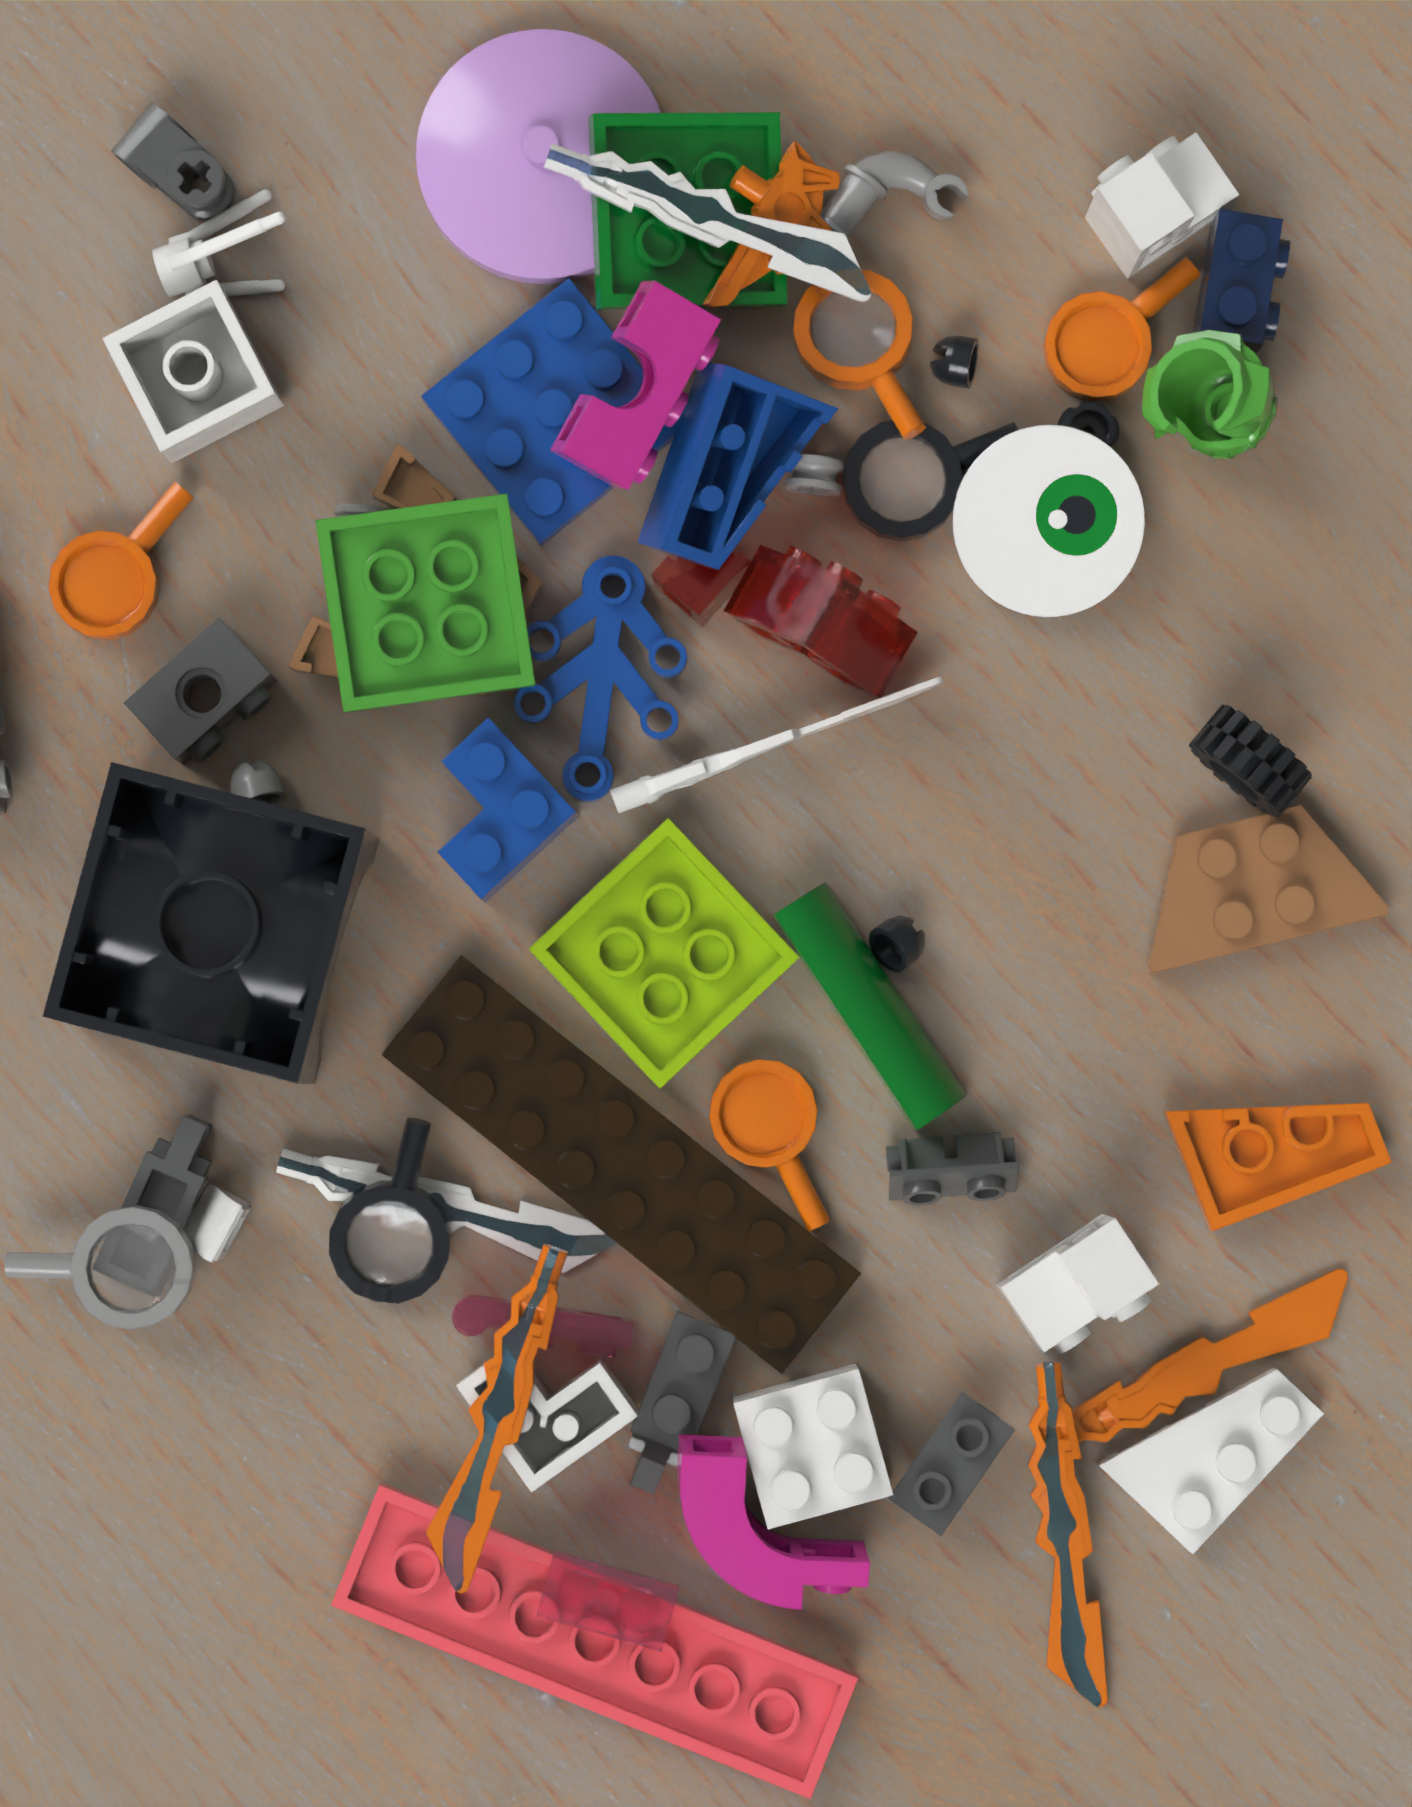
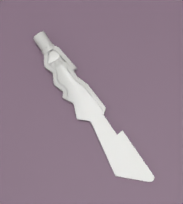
[610,676,943,814]

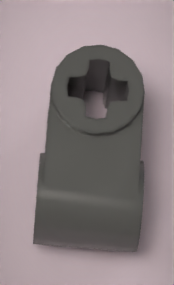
[111,102,235,221]

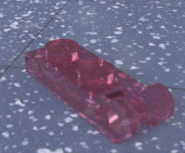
[452,1294,635,1357]

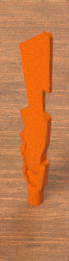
[1045,1268,1348,1456]

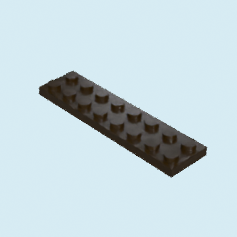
[382,955,861,1374]

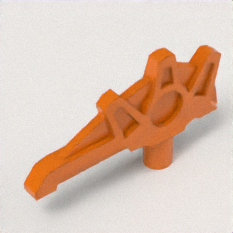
[703,141,840,308]

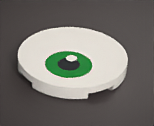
[953,425,1145,617]

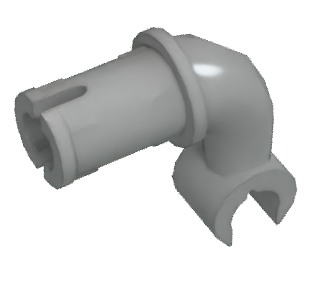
[820,150,969,239]

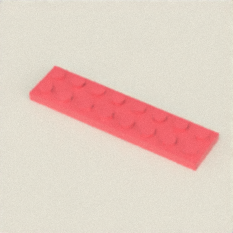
[331,1482,858,1799]

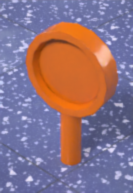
[1043,257,1200,402]
[49,482,194,640]
[709,1059,831,1231]

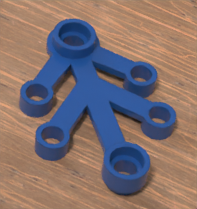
[514,556,687,803]

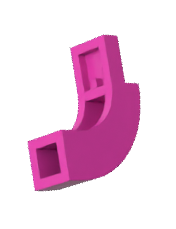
[677,1434,870,1610]

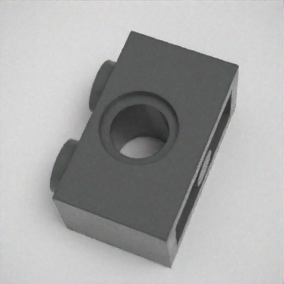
[124,617,278,765]

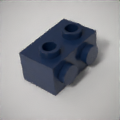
[1193,209,1290,354]

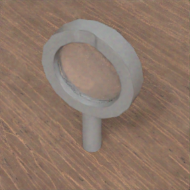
[4,1205,197,1330]

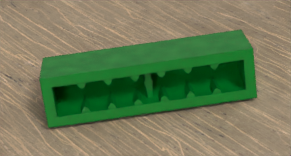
[773,882,967,1130]

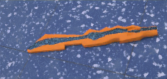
[426,1244,568,1594]
[1028,1361,1108,1707]

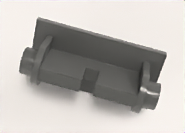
[886,1132,1019,1206]
[888,1392,1015,1536]

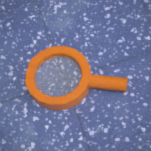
[793,269,926,440]

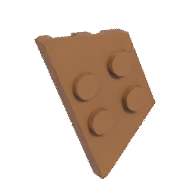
[1147,805,1390,974]

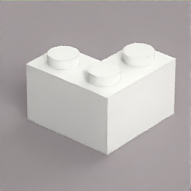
[1085,132,1239,279]
[996,1214,1159,1354]
[456,1343,639,1493]

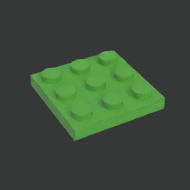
[315,494,535,713]

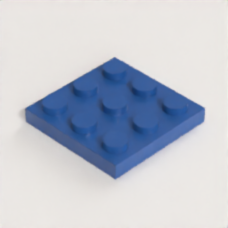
[421,278,681,546]

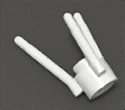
[152,189,286,297]

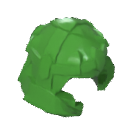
[1142,330,1278,459]

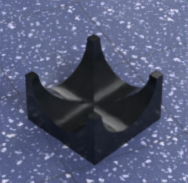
[42,762,380,1084]

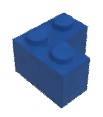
[438,718,578,903]

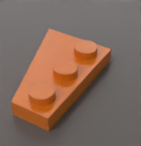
[1163,1103,1392,1231]

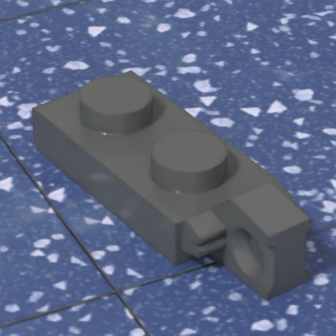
[95,1114,213,1295]
[627,1310,736,1494]

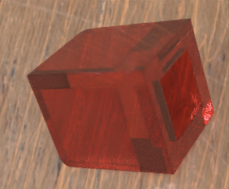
[651,551,752,628]

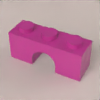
[550,281,721,490]

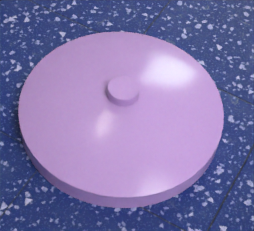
[416,29,661,284]

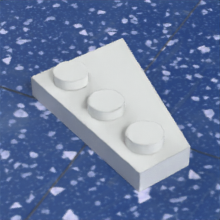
[1097,1367,1324,1554]

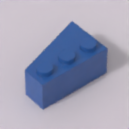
[637,363,839,570]

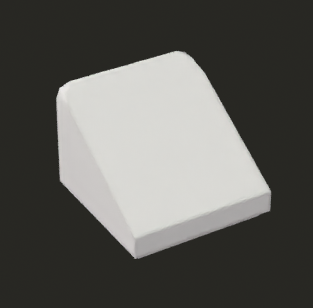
[185,1184,251,1263]

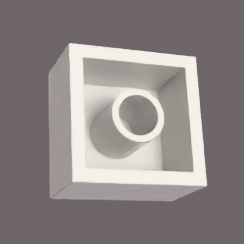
[102,279,284,463]
[733,1363,893,1530]

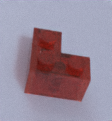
[723,545,918,698]

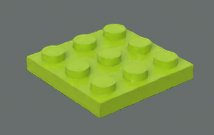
[529,818,800,1089]

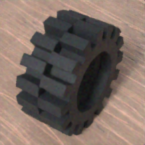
[1189,704,1312,818]

